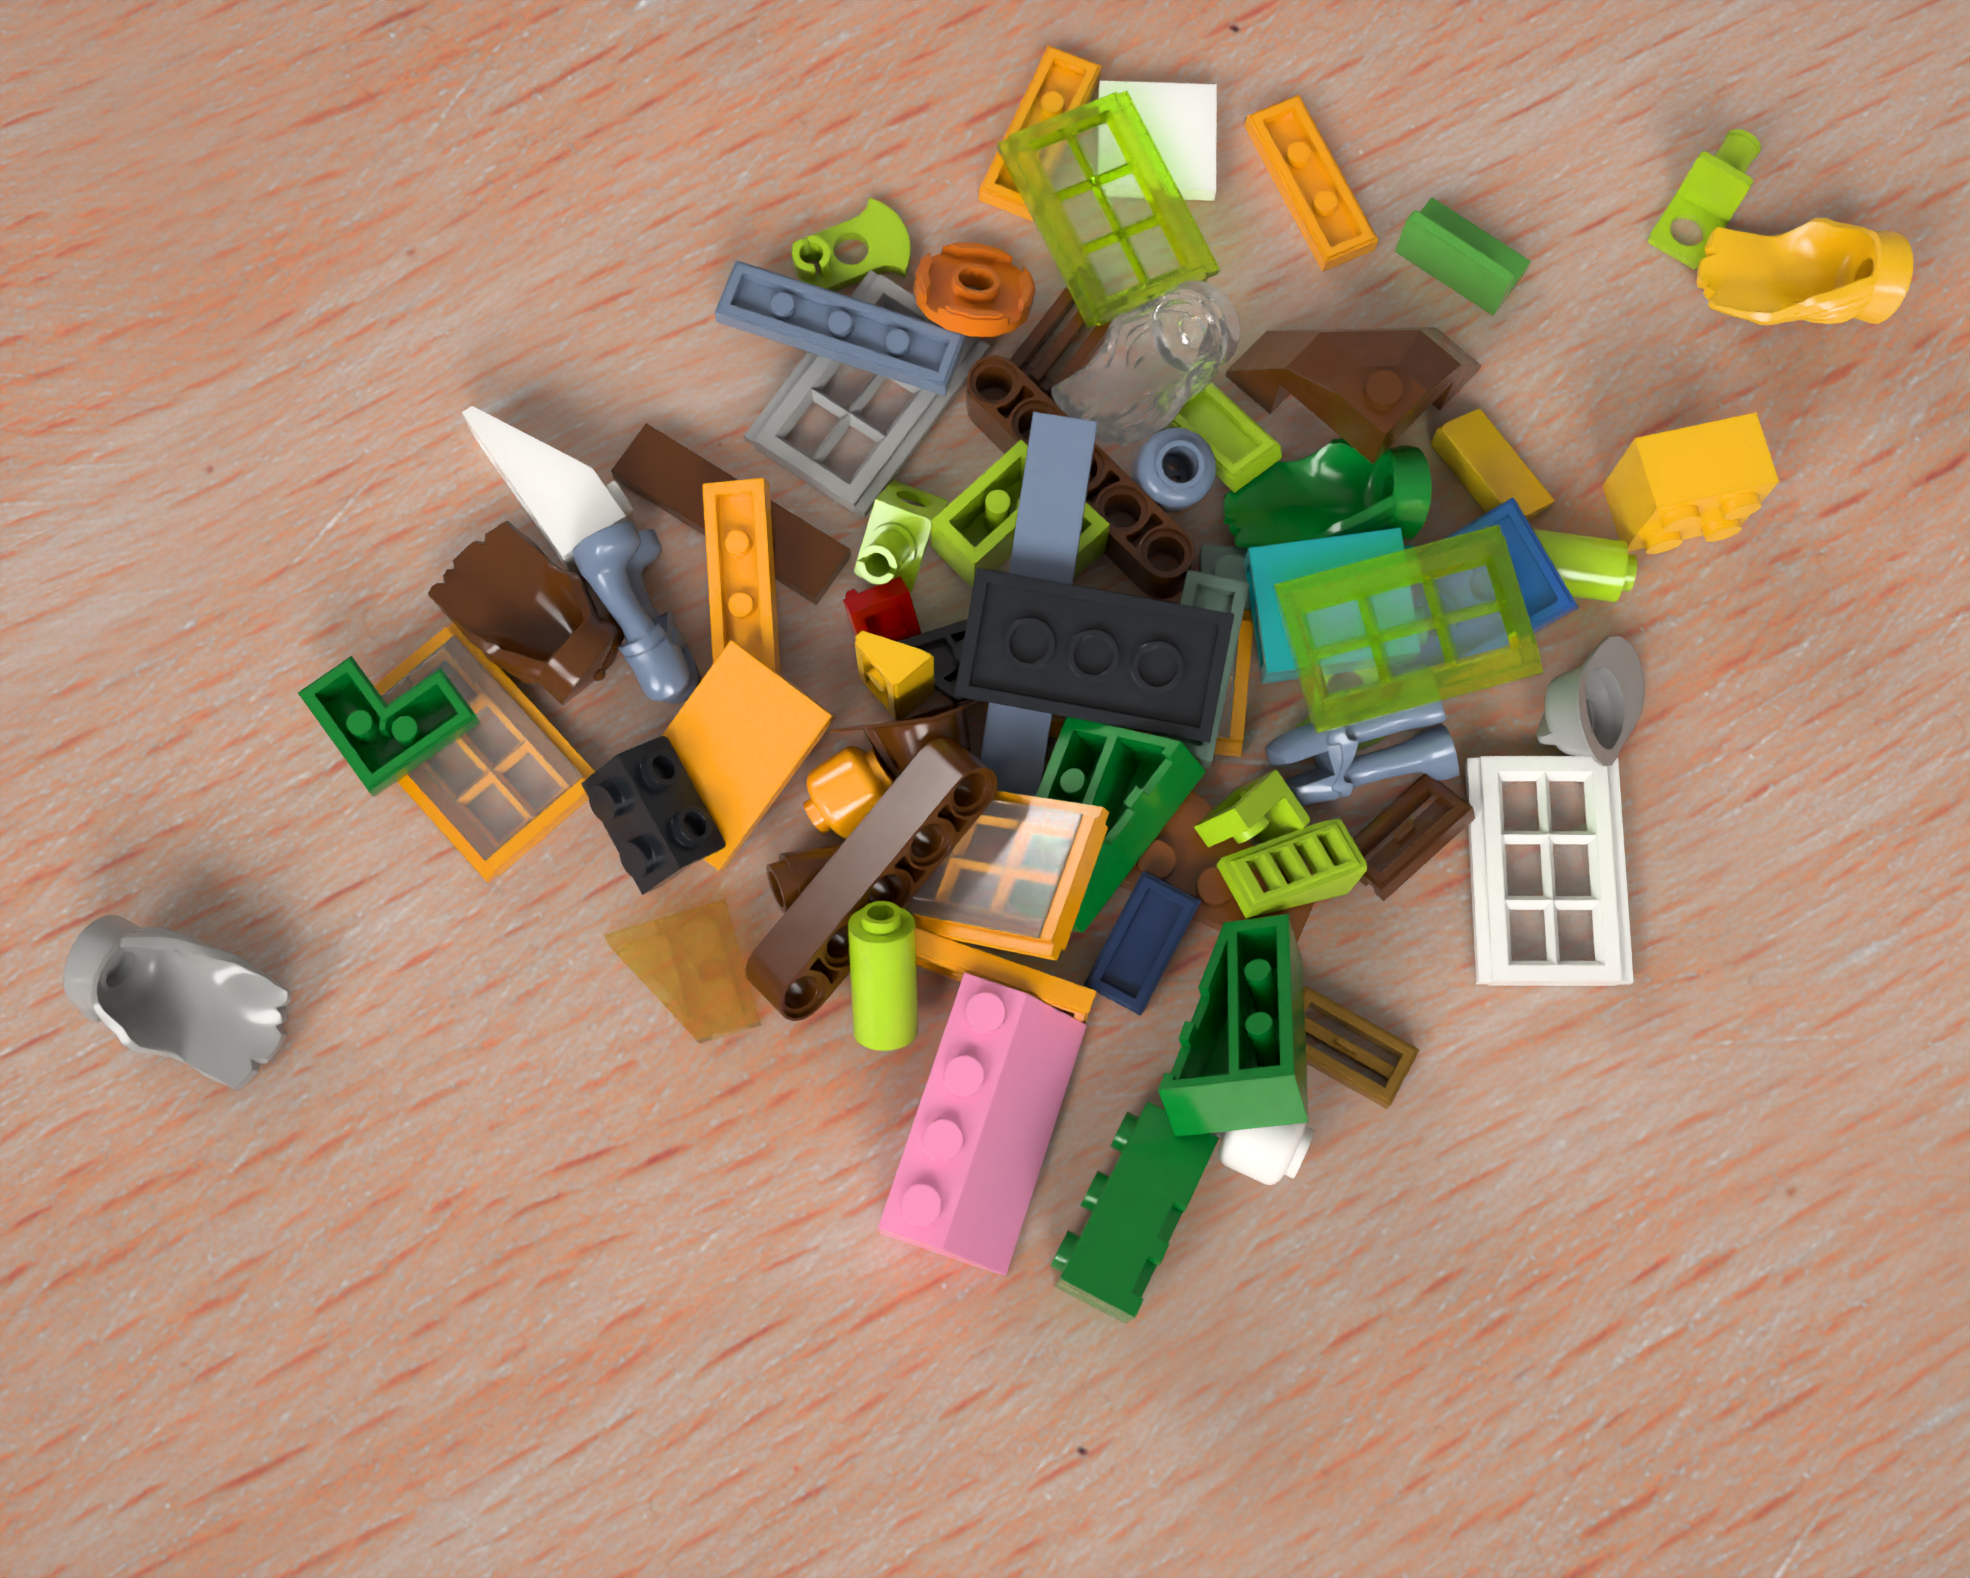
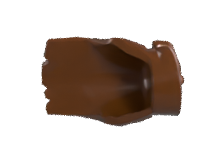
[428,521,625,705]

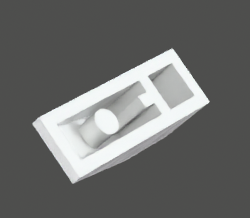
[462,406,634,574]

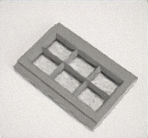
[744,270,989,518]

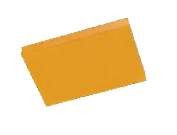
[662,640,836,871]

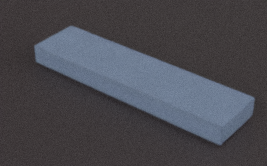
[715,260,965,396]

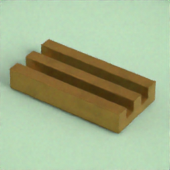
[1304,985,1420,1109]

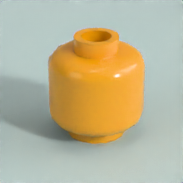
[803,745,897,839]

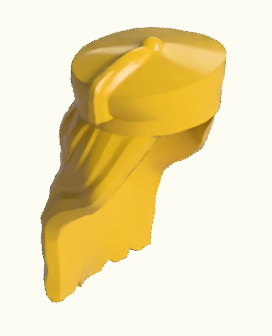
[1696,218,1913,325]

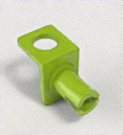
[1647,129,1762,269]
[854,481,949,592]

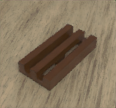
[1010,271,1128,402]
[1352,774,1475,901]

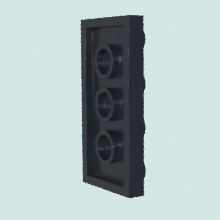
[954,567,1234,743]

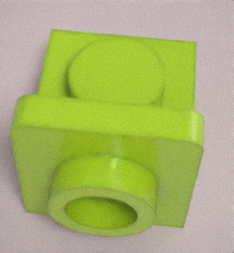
[1194,769,1310,848]

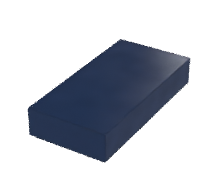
[1084,870,1202,1016]

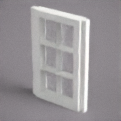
[1465,756,1634,986]

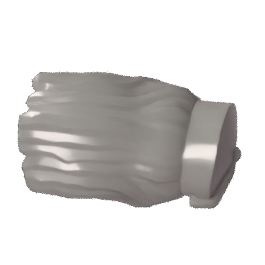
[63,915,292,1090]

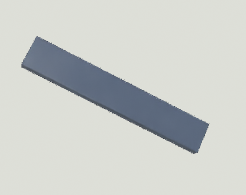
[980,412,1098,797]

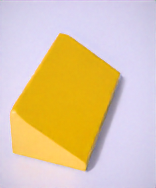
[1430,408,1555,521]
[855,631,935,720]

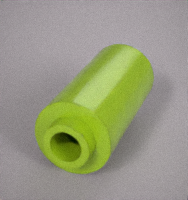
[1533,529,1637,603]
[848,901,918,1051]

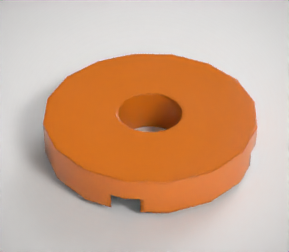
[913,242,1036,337]

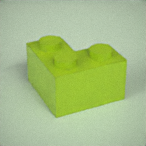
[930,440,1110,588]

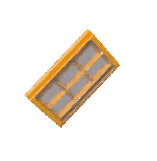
[374,623,595,883]
[903,791,1109,961]

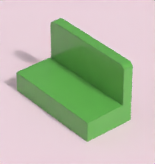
[1395,197,1531,316]

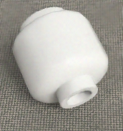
[1210,1123,1315,1185]

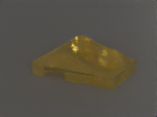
[605,899,762,1044]

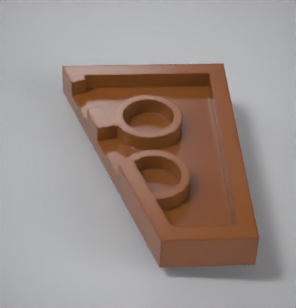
[1119,789,1315,942]

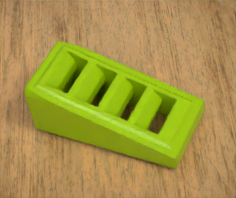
[1216,818,1367,918]

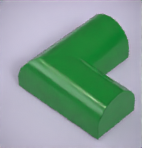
[298,656,481,796]

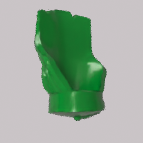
[1223,438,1432,549]

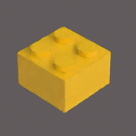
[1602,412,1779,554]

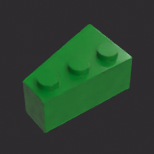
[1010,717,1206,933]
[1158,914,1309,1137]
[1050,1101,1219,1324]

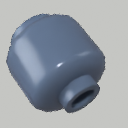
[1131,428,1216,512]

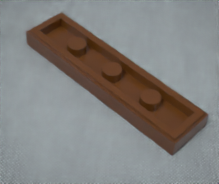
[611,423,851,605]

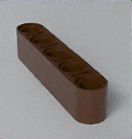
[966,355,1195,599]
[745,737,998,1021]

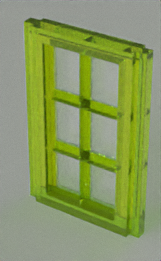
[997,91,1220,328]
[1273,524,1544,735]

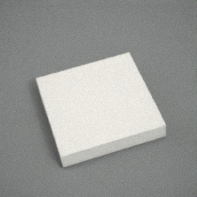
[1096,81,1217,201]

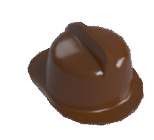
[830,699,978,778]

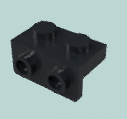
[581,736,726,895]

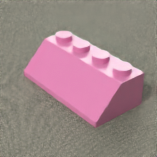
[878,973,1087,1276]

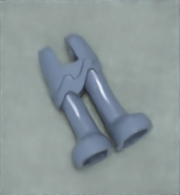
[572,521,701,704]
[1265,663,1459,807]

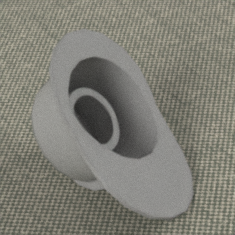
[1536,636,1645,767]

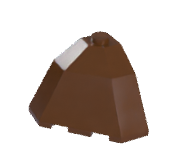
[1225,327,1481,464]

